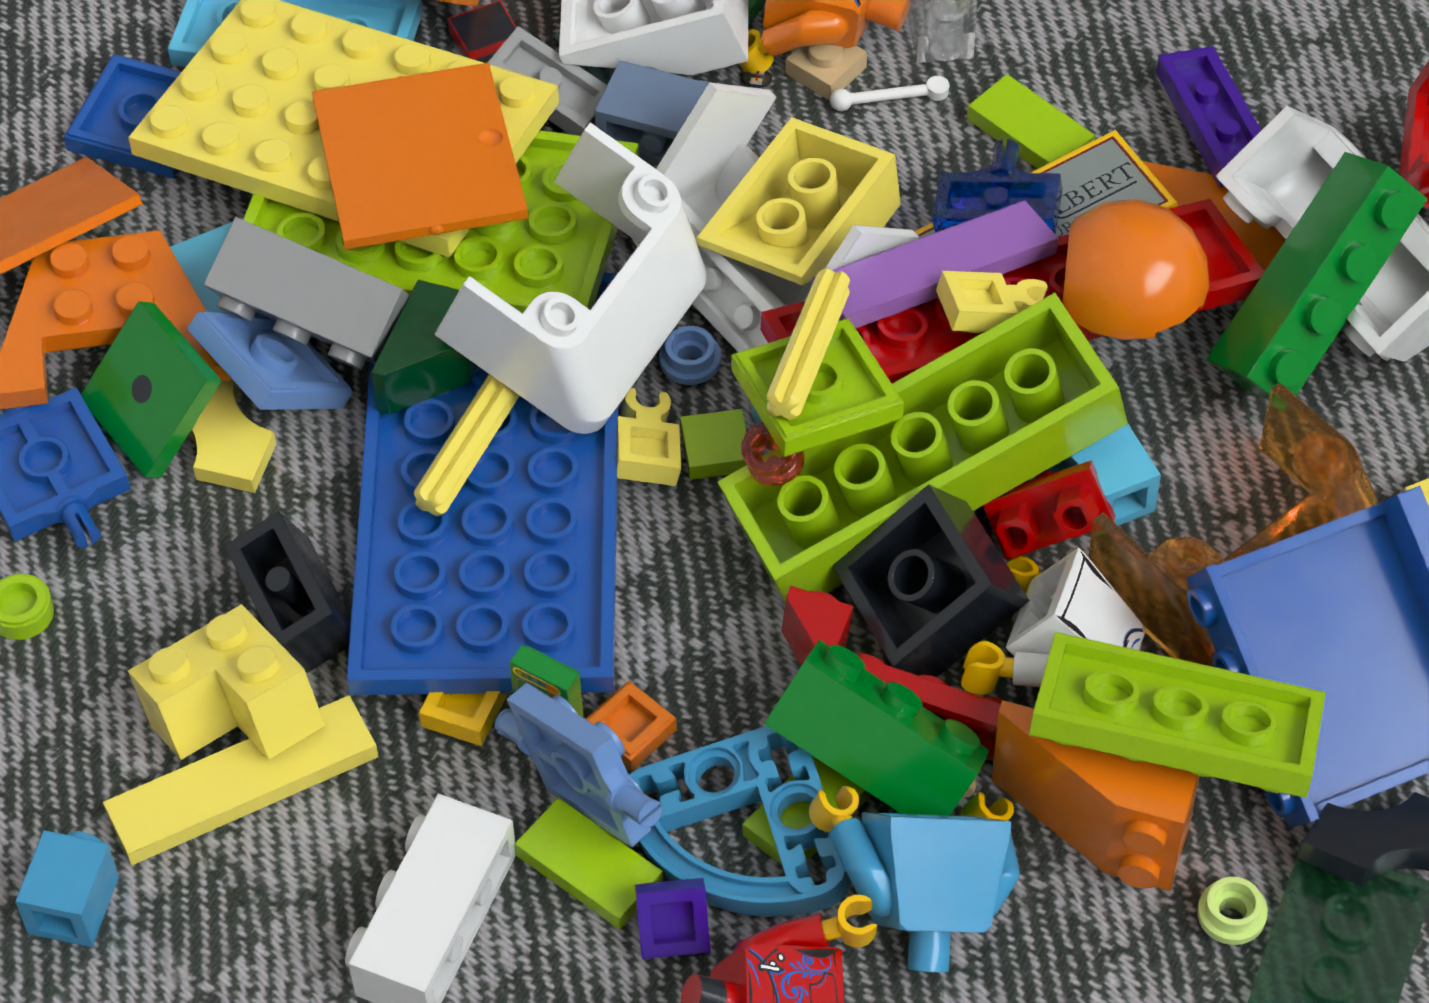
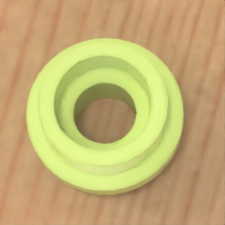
[1197,877,1268,945]

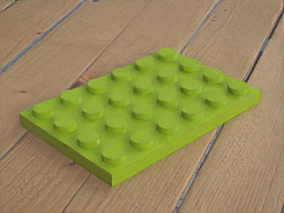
[243,130,639,314]

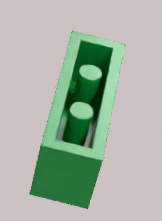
[764,639,989,815]

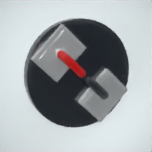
[743,71,772,88]

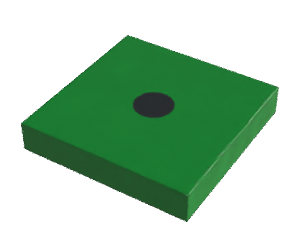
[81,301,222,478]

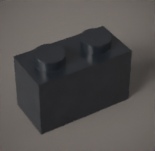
[224,511,351,673]

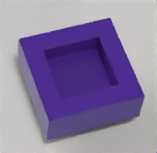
[635,878,711,959]

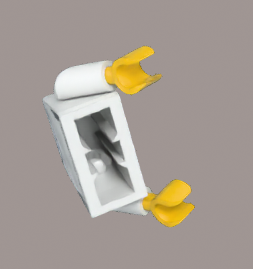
[961,547,1145,695]

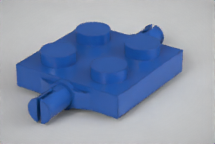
[0,387,131,548]

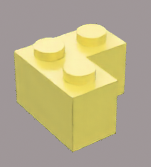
[128,604,325,760]

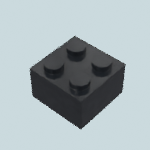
[833,484,1030,677]

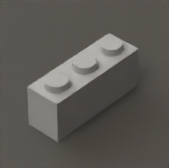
[204,217,410,370]

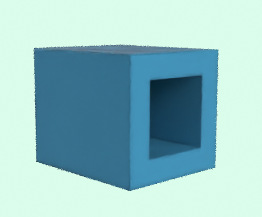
[15,830,119,947]

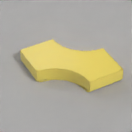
[188,380,276,493]

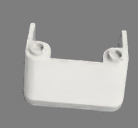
[632,82,920,352]
[434,122,707,434]

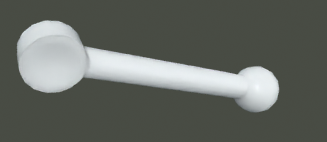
[830,76,949,112]

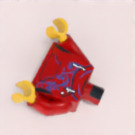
[681,895,877,1003]

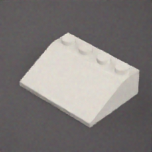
[559,0,748,75]

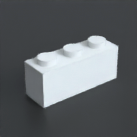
[345,794,516,1003]

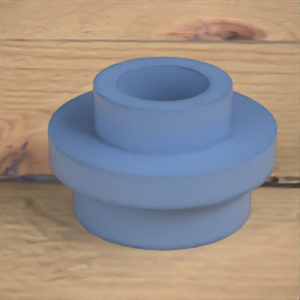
[659,326,721,385]

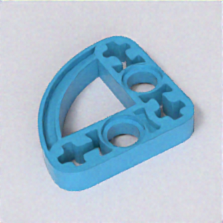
[630,726,851,917]

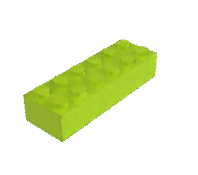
[717,293,1128,603]

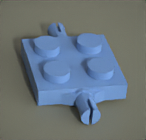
[495,683,662,847]

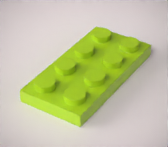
[1029,632,1326,798]

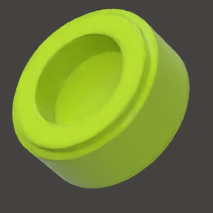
[0,574,54,640]

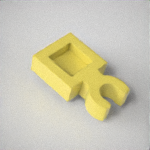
[936,271,1048,333]
[617,388,681,486]

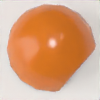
[1063,199,1209,340]

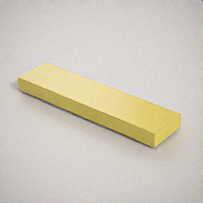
[103,695,378,866]

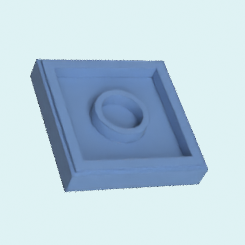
[187,312,353,410]

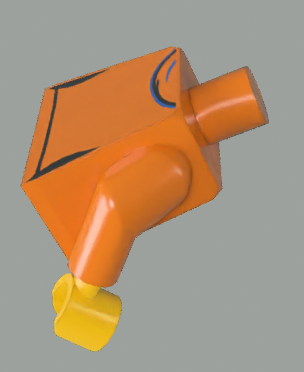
[739,0,911,74]

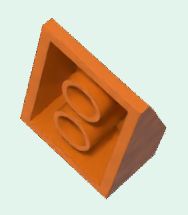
[992,700,1200,891]

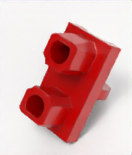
[983,460,1116,559]

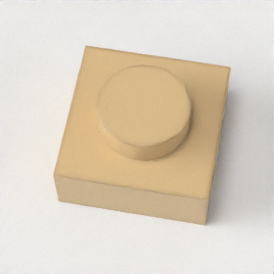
[785,45,867,101]

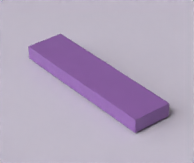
[812,200,1059,328]

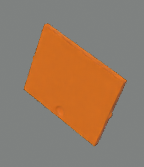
[312,62,529,250]

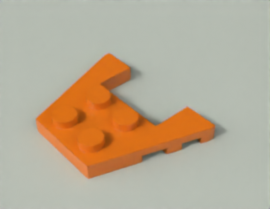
[0,230,233,410]

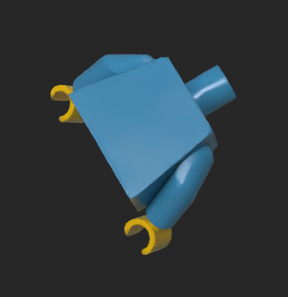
[809,786,1020,972]

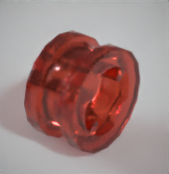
[741,422,804,486]

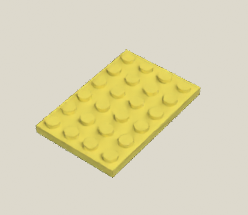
[129,0,559,258]

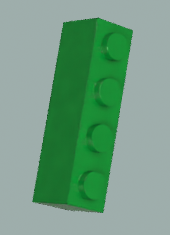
[1207,152,1427,409]

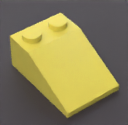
[696,117,901,286]

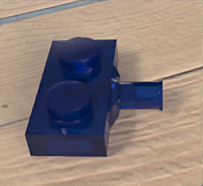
[932,139,1063,234]

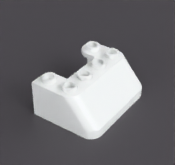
[1216,106,1429,362]

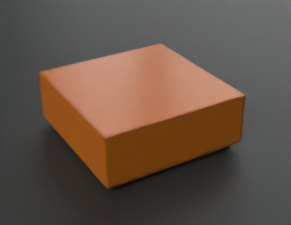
[586,680,677,772]

